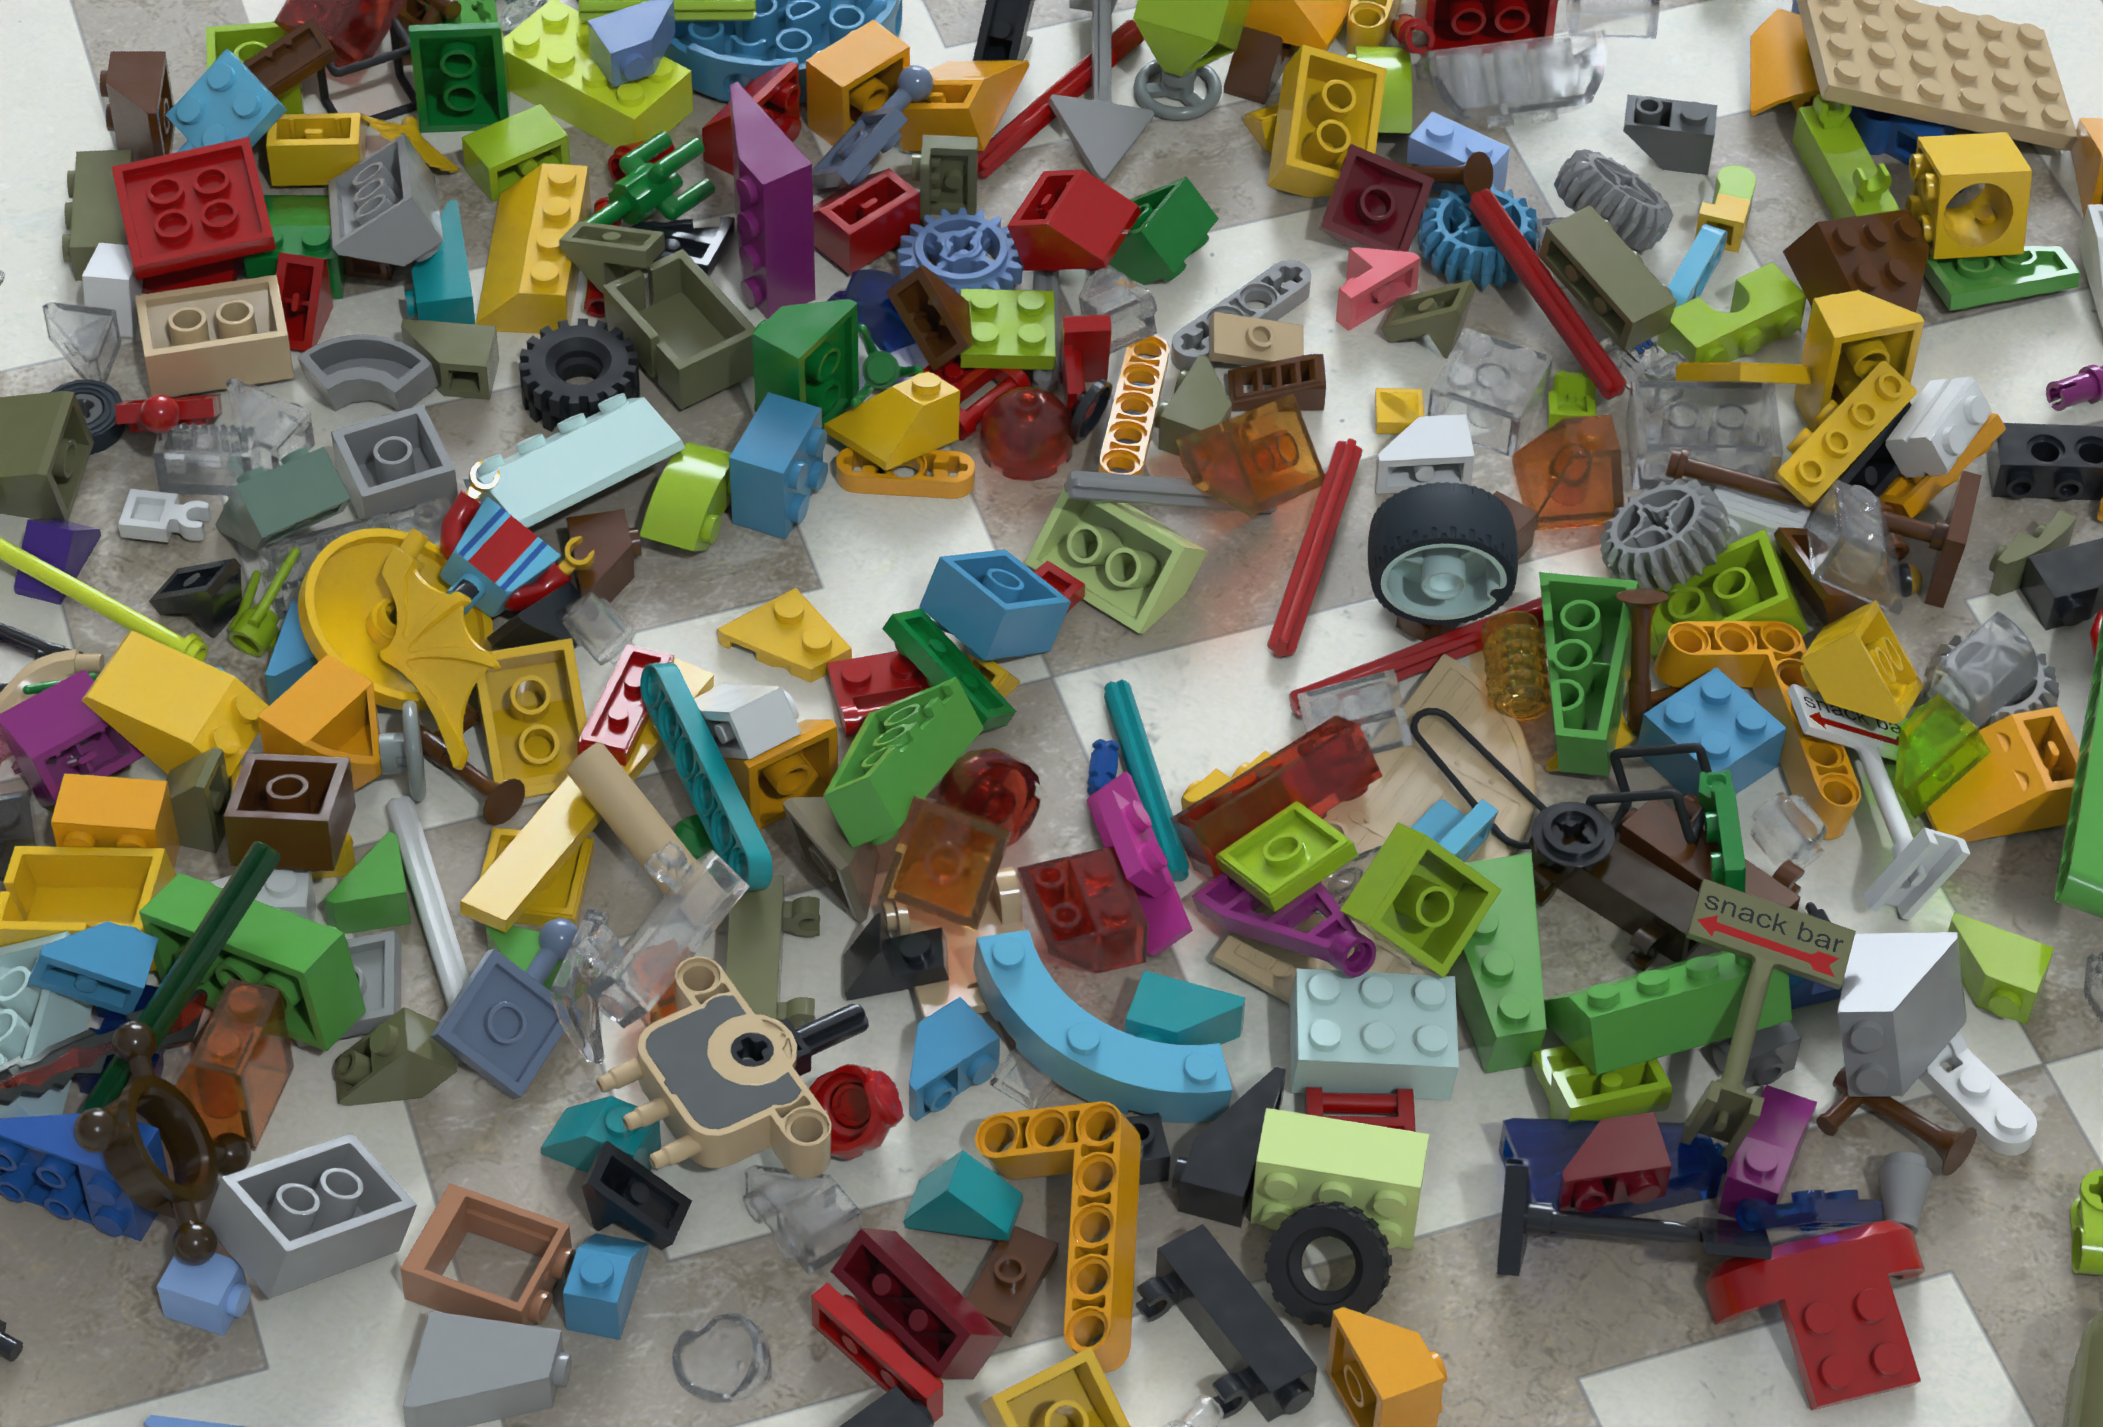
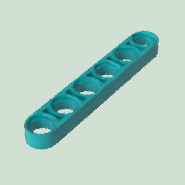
[640,663,773,892]

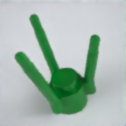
[850,324,923,407]

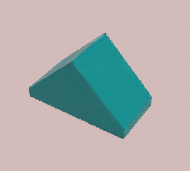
[903,1150,1024,1241]

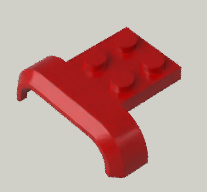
[1704,1220,1925,1411]

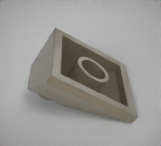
[782,797,880,924]

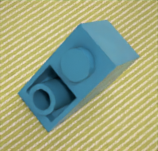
[909,997,1000,1122]

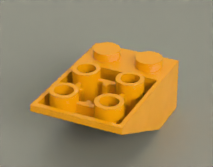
[899,60,1030,151]
[1906,706,2080,842]

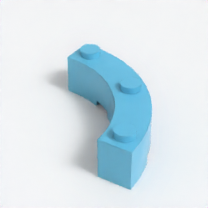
[973,929,1232,1123]

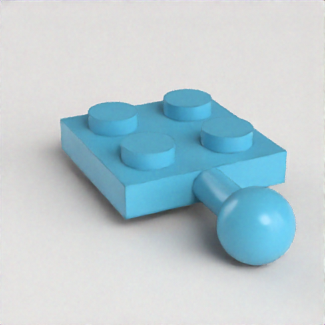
[165,49,287,153]

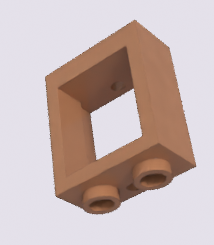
[400,1183,576,1326]

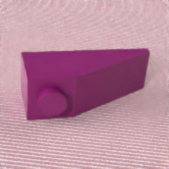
[1718,1085,1817,1231]

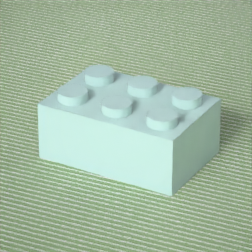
[1289,968,1459,1100]

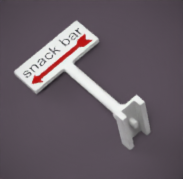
[1787,684,1970,920]

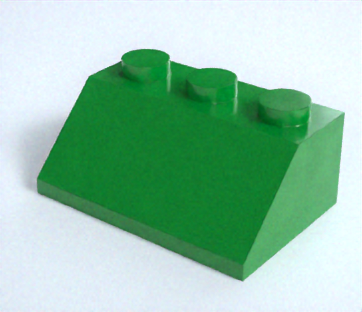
[751,299,859,429]

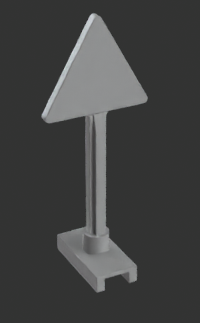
[1048,0,1155,182]

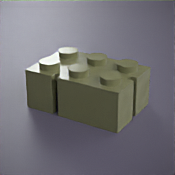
[603,249,756,410]

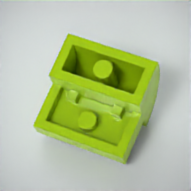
[1532,1045,1672,1133]

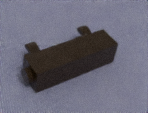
[1529,830,1701,971]

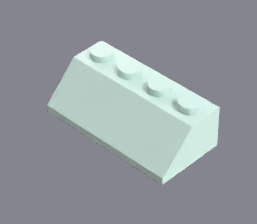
[463,393,685,528]
[0,931,93,1118]

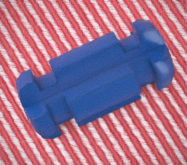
[1087,739,1119,796]

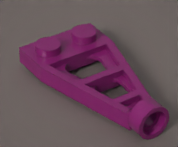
[1192,872,1376,977]

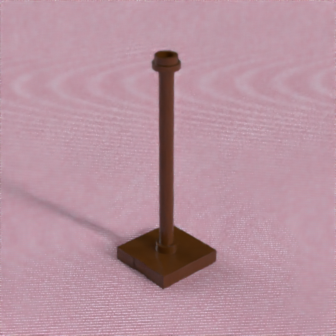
[1665,447,1982,608]

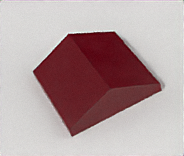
[1319,144,1434,252]

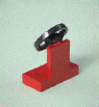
[1059,314,1112,442]

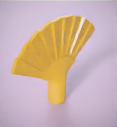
[361,115,460,173]

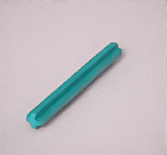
[1104,679,1189,882]

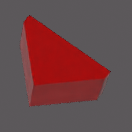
[276,252,333,351]

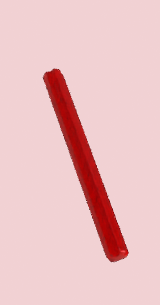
[978,20,1144,179]
[1469,189,1627,400]
[1267,438,1363,658]
[1289,597,1544,718]

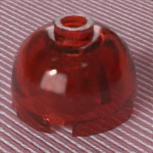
[979,386,1074,481]
[937,748,1041,854]

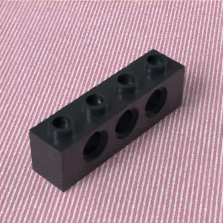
[1987,423,2103,501]

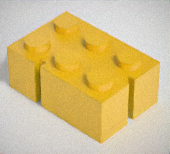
[0,846,176,971]

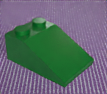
[409,22,510,133]
[244,195,346,299]

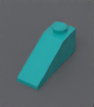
[405,200,475,324]

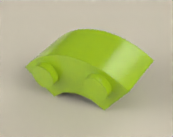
[1346,46,1412,135]
[640,442,732,551]

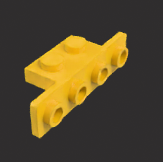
[1774,361,1917,507]

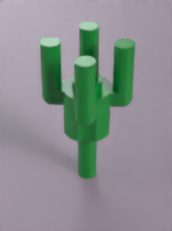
[583,131,715,225]

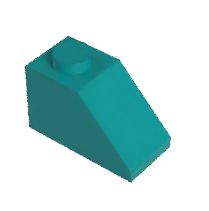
[1125,971,1246,1045]
[540,1096,662,1173]

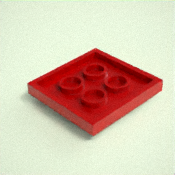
[111,137,276,280]

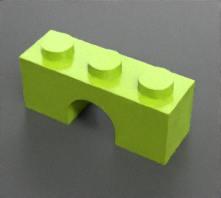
[1657,262,1807,365]

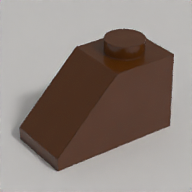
[566,509,642,622]

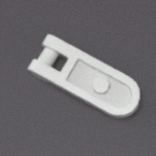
[1918,1032,2038,1156]

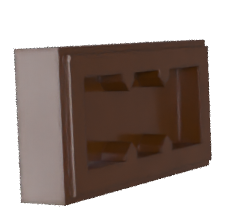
[243,18,339,98]
[966,1226,1059,1337]

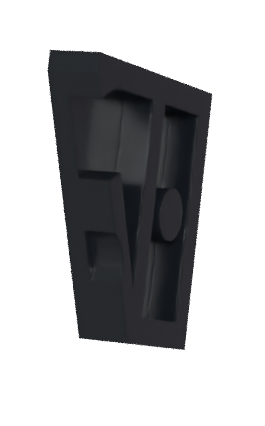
[631,216,735,278]

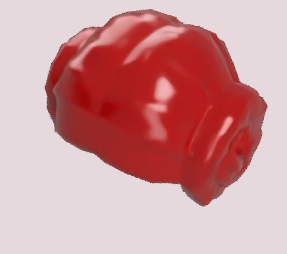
[808,1064,904,1160]

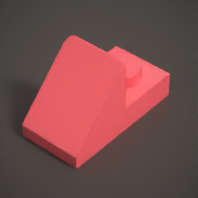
[1336,247,1420,331]

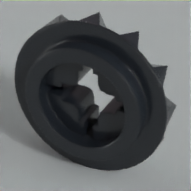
[1531,802,1615,873]

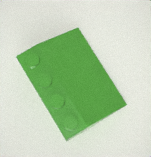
[1544,950,1792,1075]

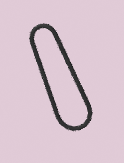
[1410,708,1547,849]

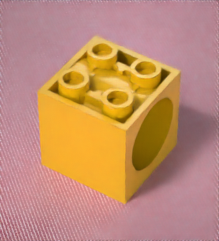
[1905,132,2032,259]

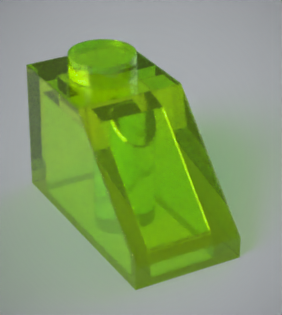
[1894,693,1991,819]

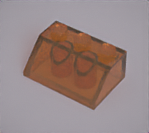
[1176,394,1325,517]

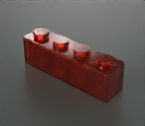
[1170,715,1382,879]

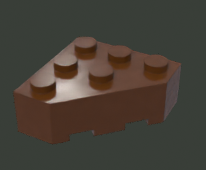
[1783,209,1930,313]

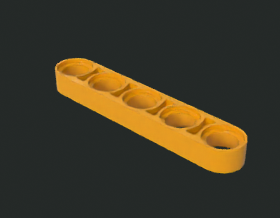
[1099,335,1169,475]

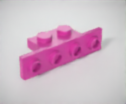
[1087,771,1193,957]

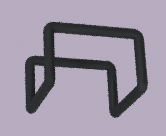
[317,17,417,126]
[1585,743,1712,844]

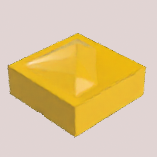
[1374,388,1424,434]

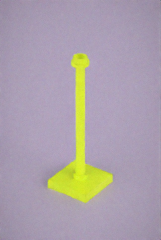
[0,537,209,662]

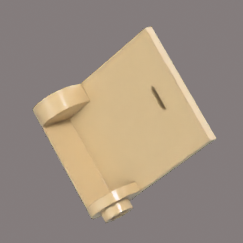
[881,866,1026,1019]

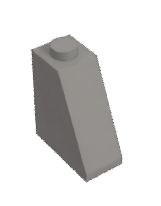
[403,1311,572,1427]

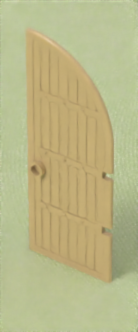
[1212,653,1536,1004]

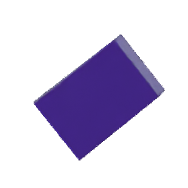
[14,518,101,605]

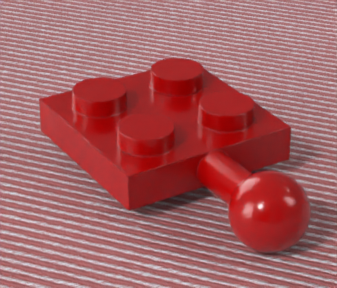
[115,394,222,433]

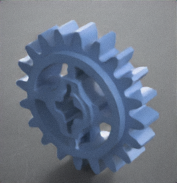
[898,207,1025,295]

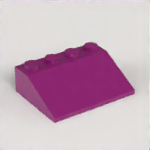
[730,82,816,320]

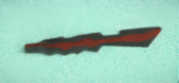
[0,989,208,1106]

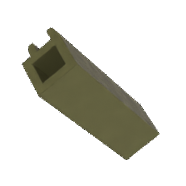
[725,875,820,1029]

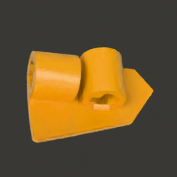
[1750,8,1833,116]

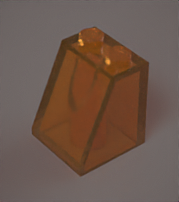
[171,978,294,1151]

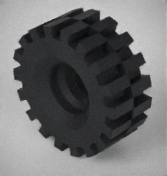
[519,318,640,432]

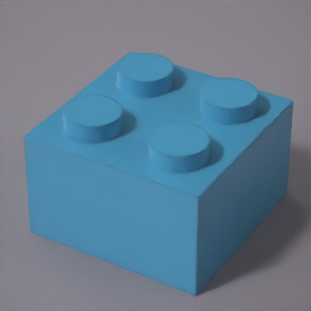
[729,392,828,540]
[919,549,1071,661]
[1638,667,1787,797]

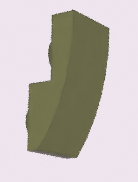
[1989,510,2077,596]

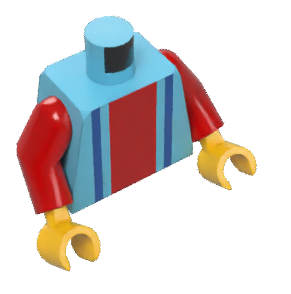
[439,460,595,617]

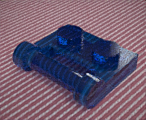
[1736,1189,1884,1231]

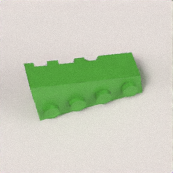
[1539,572,1638,776]
[1448,853,1547,1073]

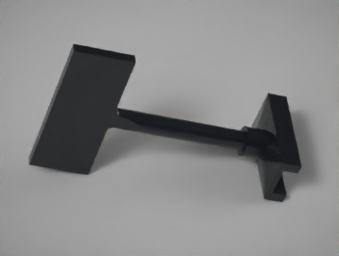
[1497,1157,1773,1276]

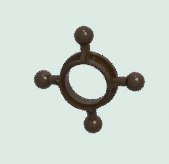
[73,1021,251,1266]

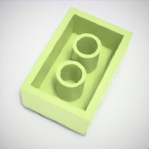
[1251,1108,1429,1250]

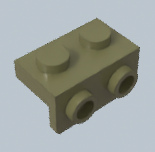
[911,135,978,227]

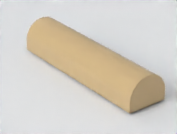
[567,741,725,931]

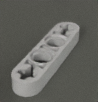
[1171,260,1311,371]

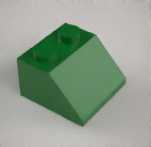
[1105,176,1219,285]

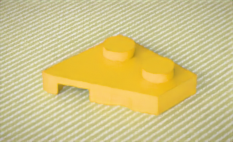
[717,588,852,683]

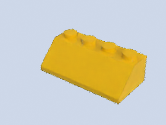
[475,163,591,334]

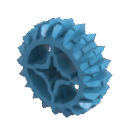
[1418,183,1542,291]

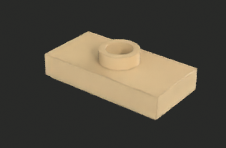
[1209,312,1304,366]

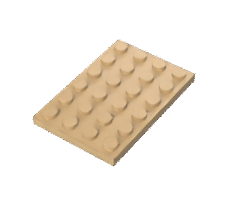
[1797,0,2078,151]

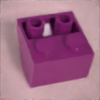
[0,669,145,807]

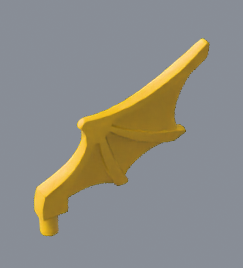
[380,527,501,770]

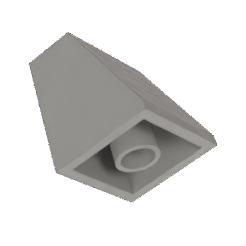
[1838,932,1967,1097]

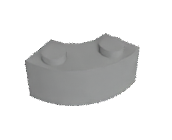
[297,334,439,412]

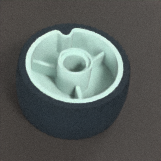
[1368,482,1518,625]

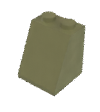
[0,391,94,521]

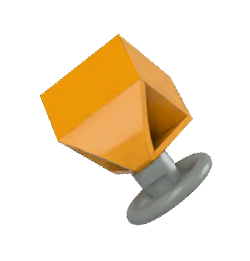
[258,654,426,802]

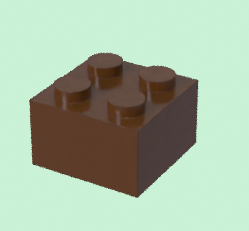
[223,753,356,872]

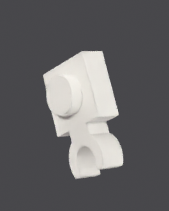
[118,489,211,542]

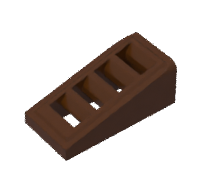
[1227,354,1326,411]

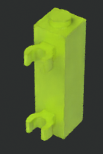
[1792,94,1900,220]

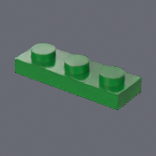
[882,608,1017,732]

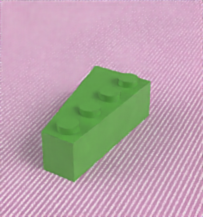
[823,677,984,848]

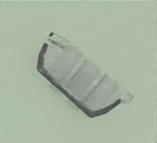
[1414,30,1607,129]

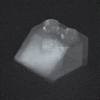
[1807,479,1903,615]

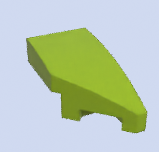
[1547,368,1597,434]

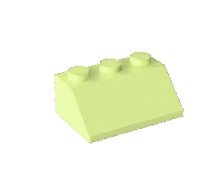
[1024,488,1208,634]

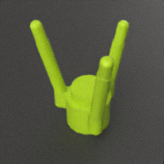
[228,547,300,657]

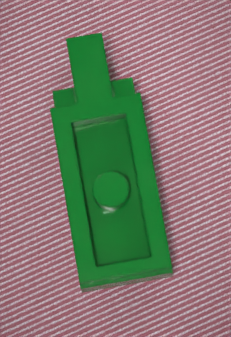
[1698,770,1746,893]

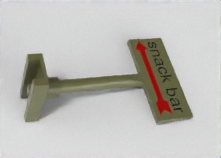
[1679,879,1856,1159]

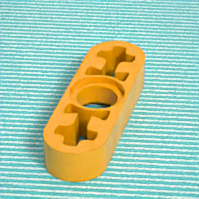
[836,447,975,499]

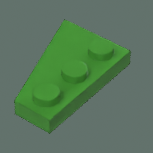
[1924,246,2080,311]

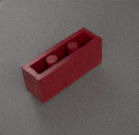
[830,1228,1004,1380]

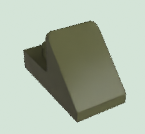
[559,221,665,294]
[1381,280,1476,359]

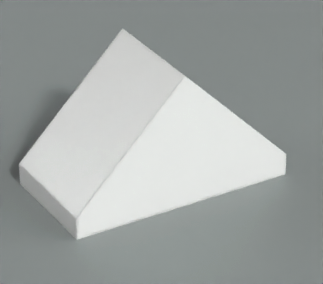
[82,243,143,339]

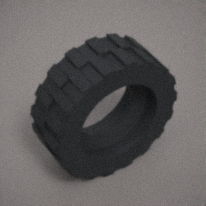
[1264,1201,1392,1328]

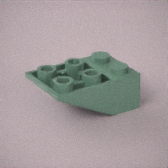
[215,447,351,551]

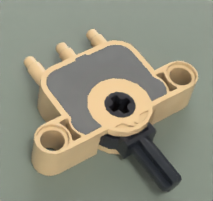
[596,956,869,1178]

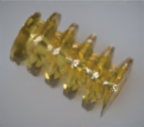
[1481,611,1552,722]

